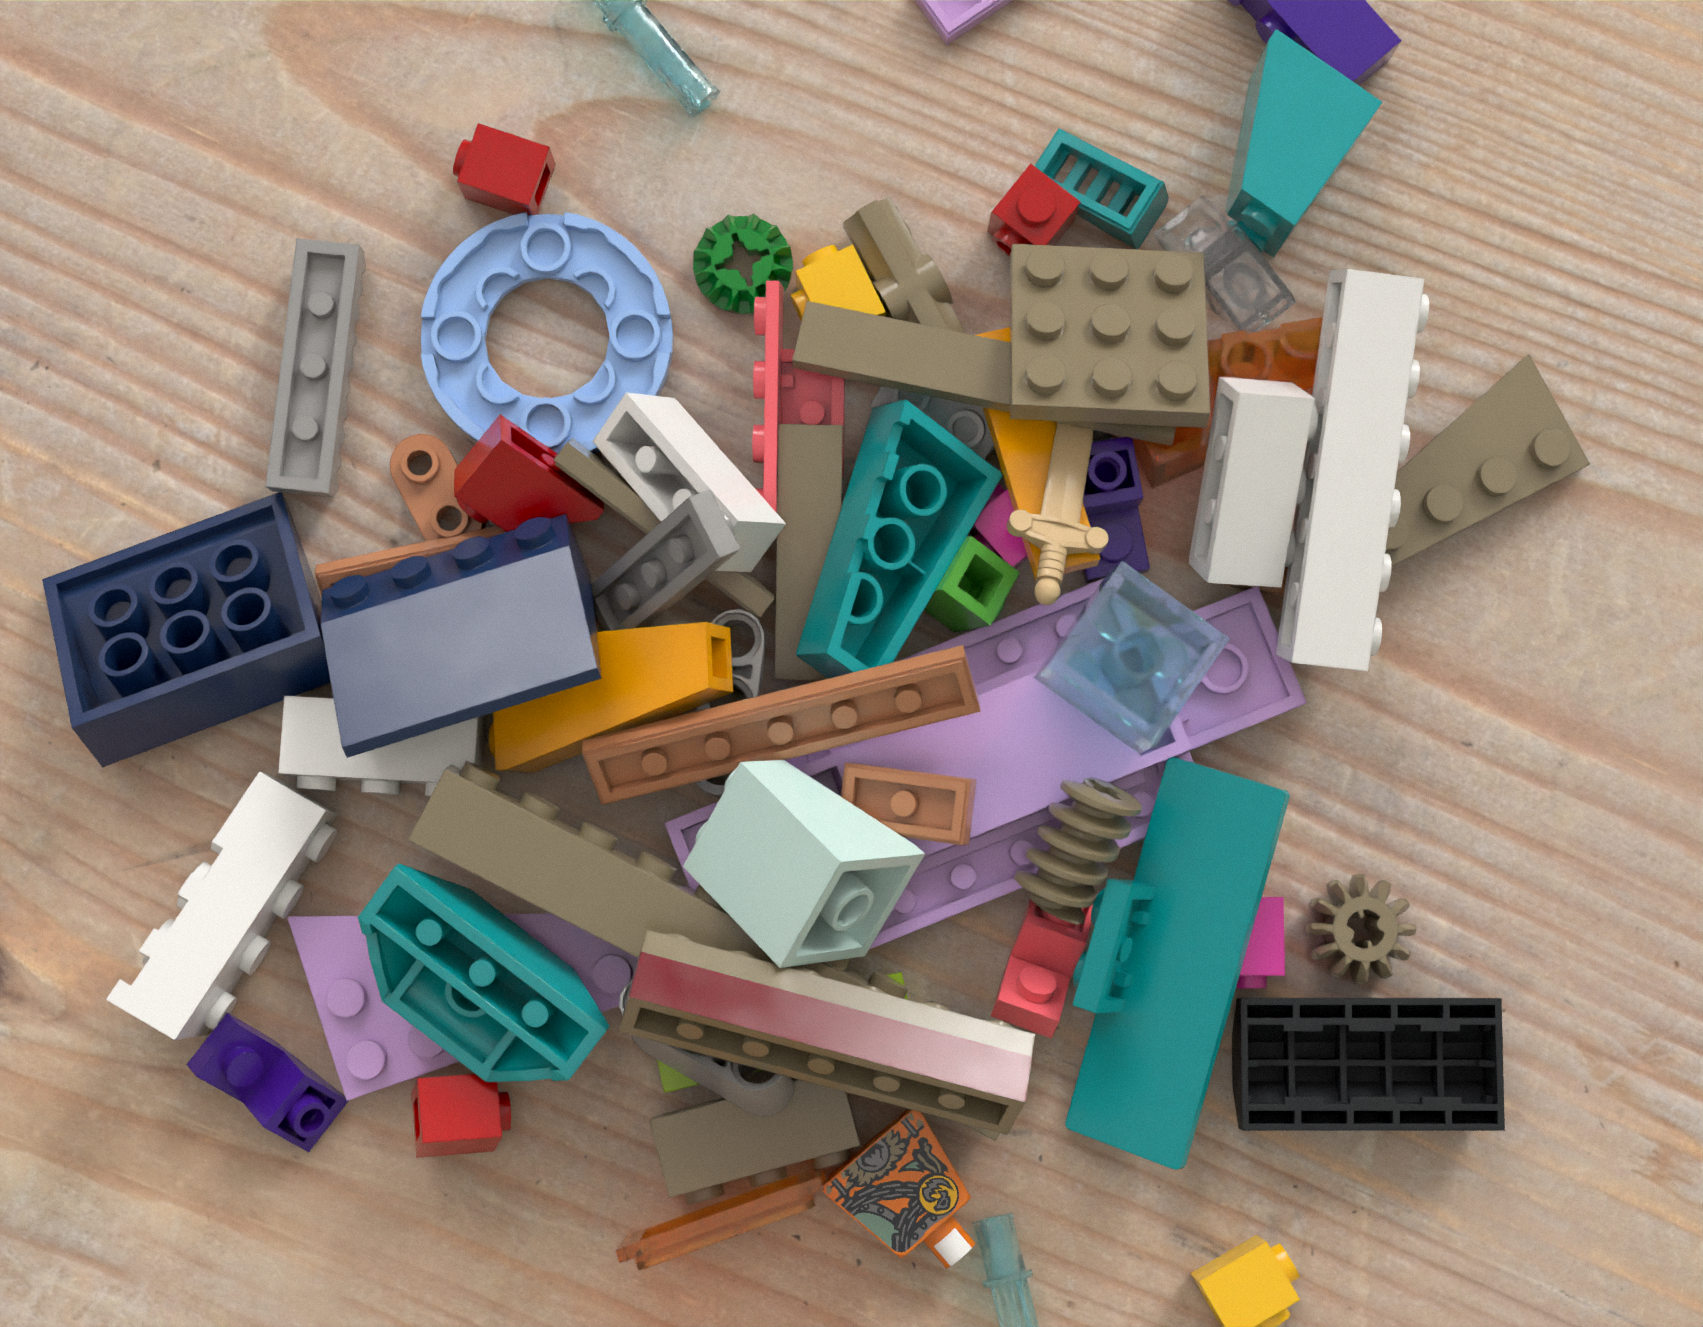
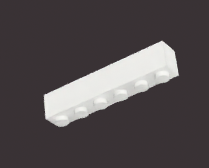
[1276,269,1429,671]

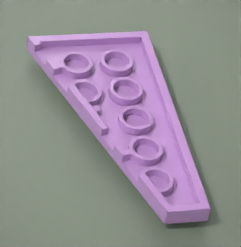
[287,913,638,1101]

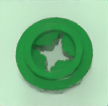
[693,213,793,314]

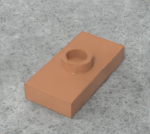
[841,762,977,845]

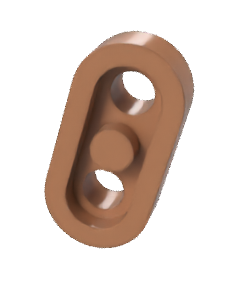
[390,434,486,541]

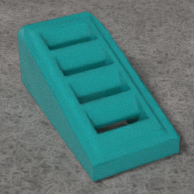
[1035,128,1169,250]

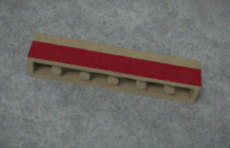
[619,930,1035,1135]

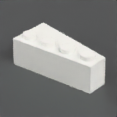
[106,772,338,1040]

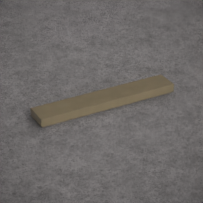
[792,301,1176,446]

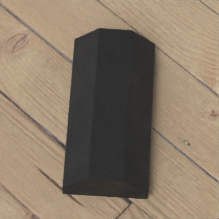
[1232,998,1505,1131]

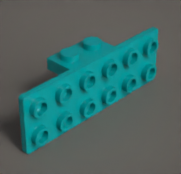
[1065,757,1290,1170]

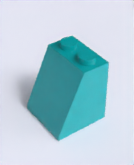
[1223,29,1382,258]

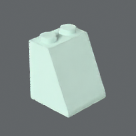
[683,760,925,968]

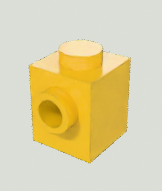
[790,244,886,322]
[1190,1234,1300,1327]

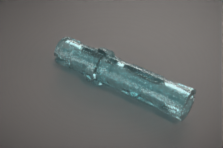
[592,0,720,117]

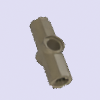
[843,197,966,333]

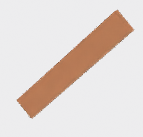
[582,645,981,805]

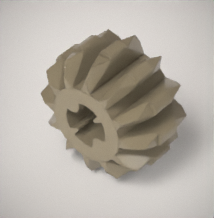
[1303,874,1416,985]

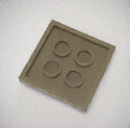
[1010,244,1210,428]

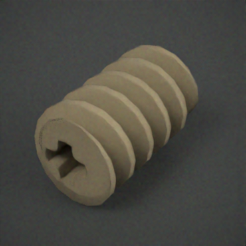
[1014,777,1142,925]

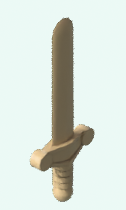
[1007,423,1109,605]

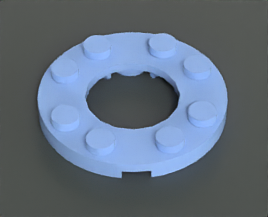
[420,212,673,454]

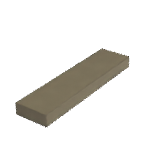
[775,424,843,681]
[554,438,775,617]

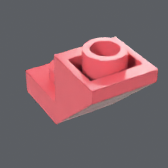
[991,899,1094,1039]

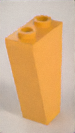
[489,622,733,773]

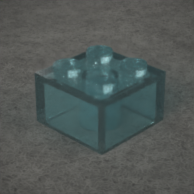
[1034,561,1230,754]

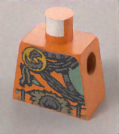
[821,1108,976,1269]

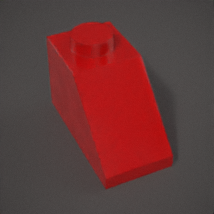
[454,414,605,532]

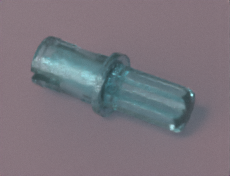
[972,1212,1039,1327]

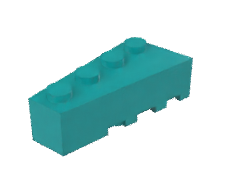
[795,399,1003,679]

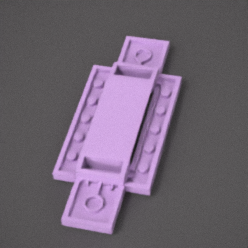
[664,574,1307,949]

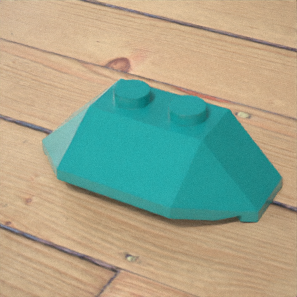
[357,863,610,1082]

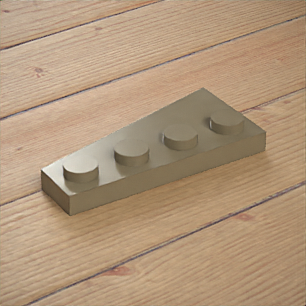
[1385,354,1590,567]

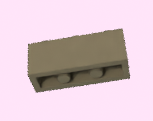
[649,1078,860,1204]

